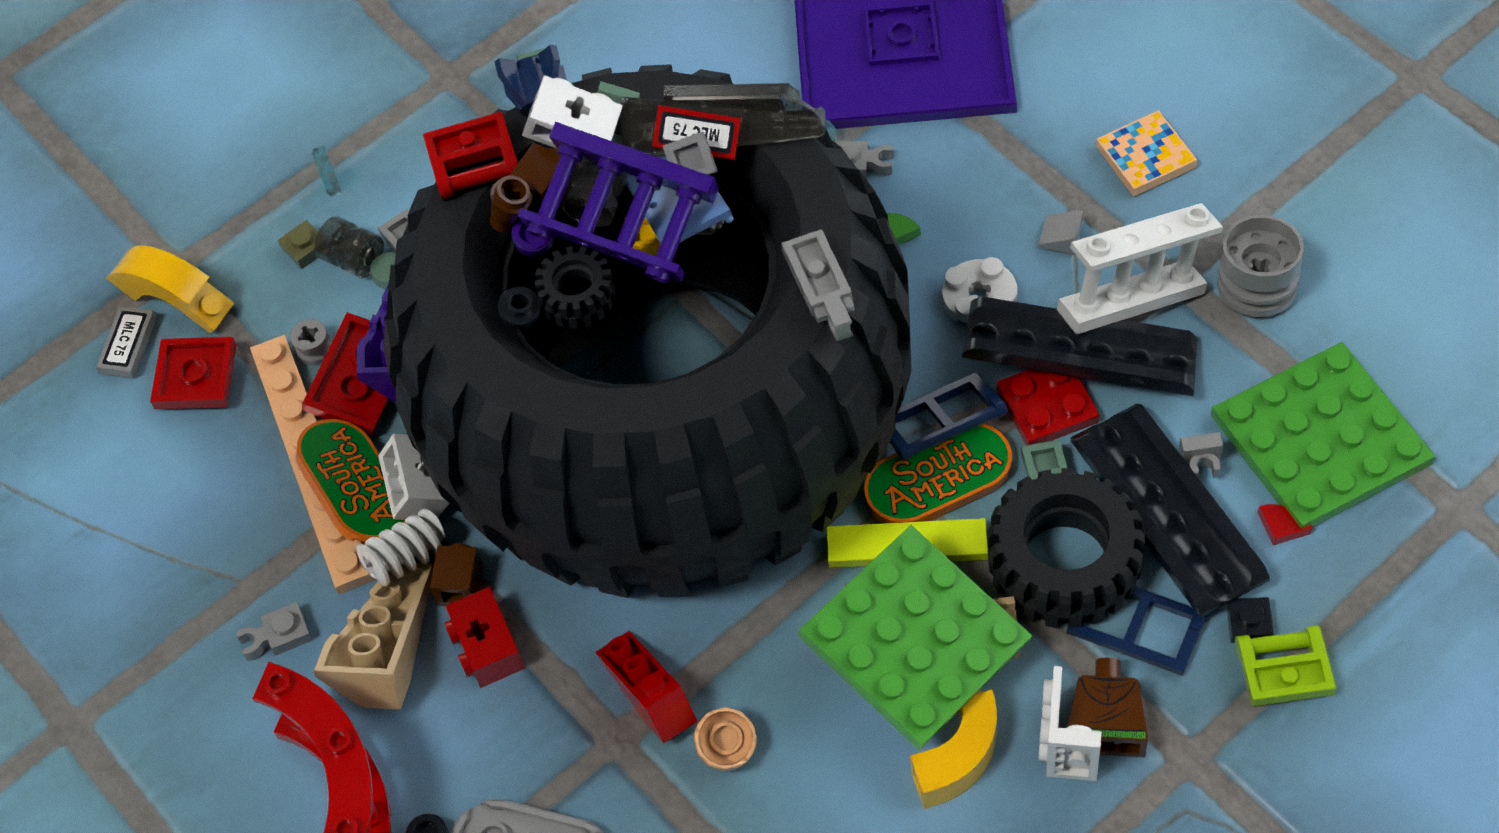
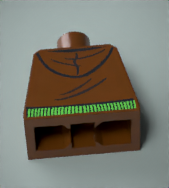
[1067,657,1148,758]

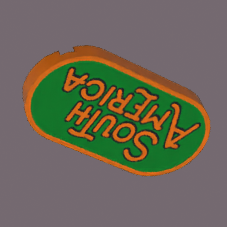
[295,419,405,545]
[864,423,1012,523]

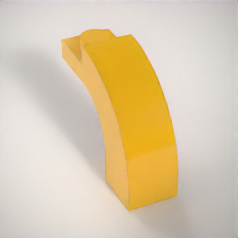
[106,245,234,333]
[910,689,997,809]

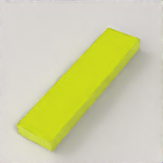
[827,518,988,568]

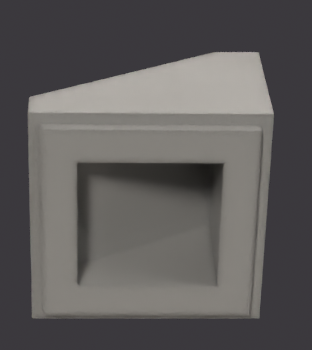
[1038,211,1083,255]

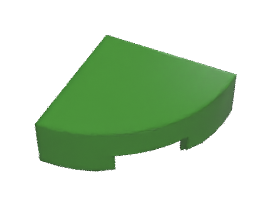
[887,213,921,245]

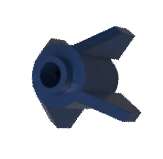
[495,45,567,117]

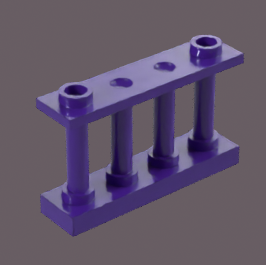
[518,121,719,283]

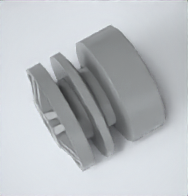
[1217,215,1304,317]

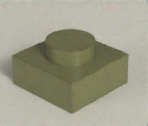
[278,220,330,269]

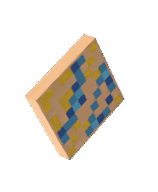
[1096,110,1197,197]

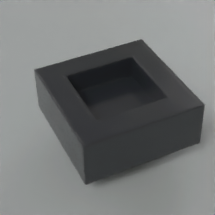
[1226,597,1274,643]

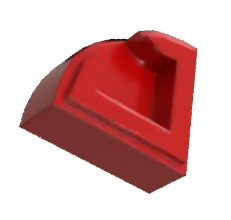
[1257,504,1313,546]

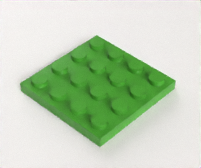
[1211,342,1436,529]
[798,525,1032,751]

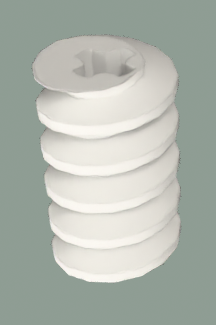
[356,508,445,586]

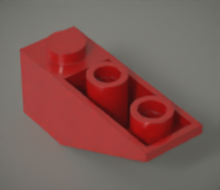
[595,631,698,744]

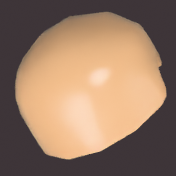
[694,707,757,771]

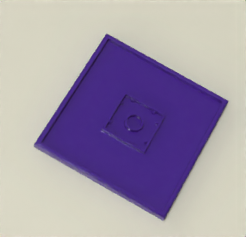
[794,0,1017,130]

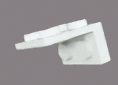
[1039,666,1102,781]

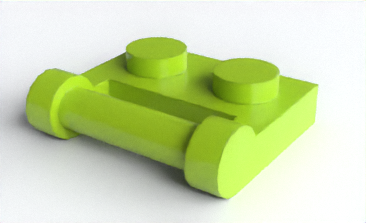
[1235,625,1336,707]

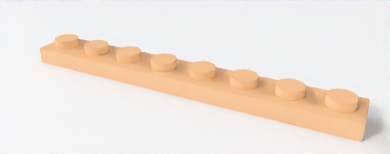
[250,335,375,595]

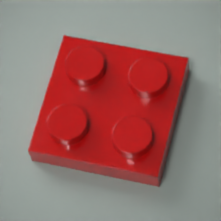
[150,337,237,409]
[996,369,1100,446]

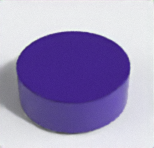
[511,212,555,257]

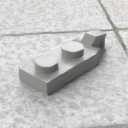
[781,229,855,341]

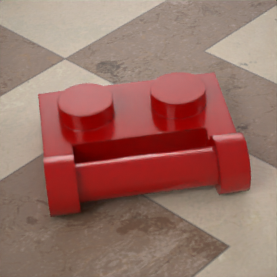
[423,111,518,200]

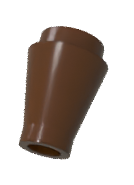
[490,176,532,232]

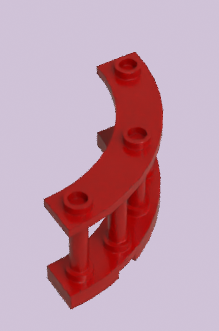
[252,662,392,833]

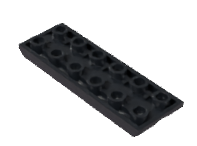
[962,296,1198,396]
[1070,403,1270,618]

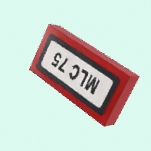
[652,105,741,161]

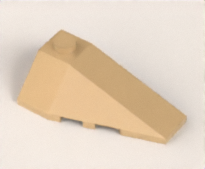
[314,563,433,710]

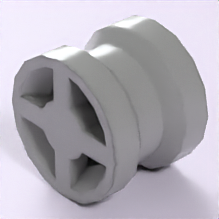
[290,319,332,365]

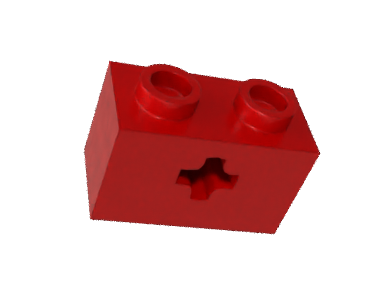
[444,587,525,688]

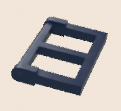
[889,372,1008,461]
[1066,587,1207,676]

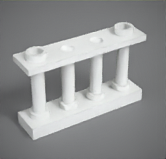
[1057,203,1223,334]

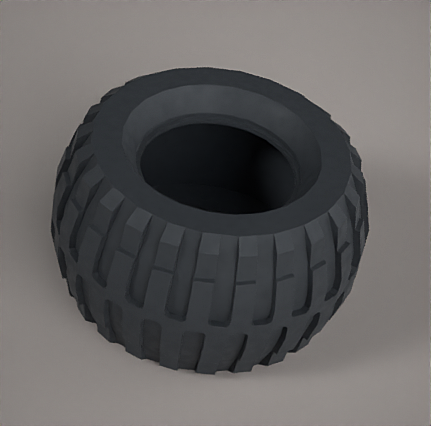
[384,64,912,598]

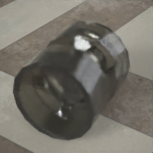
[561,158,629,227]
[315,216,384,279]

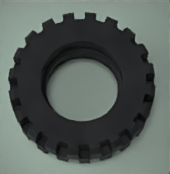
[988,468,1145,628]

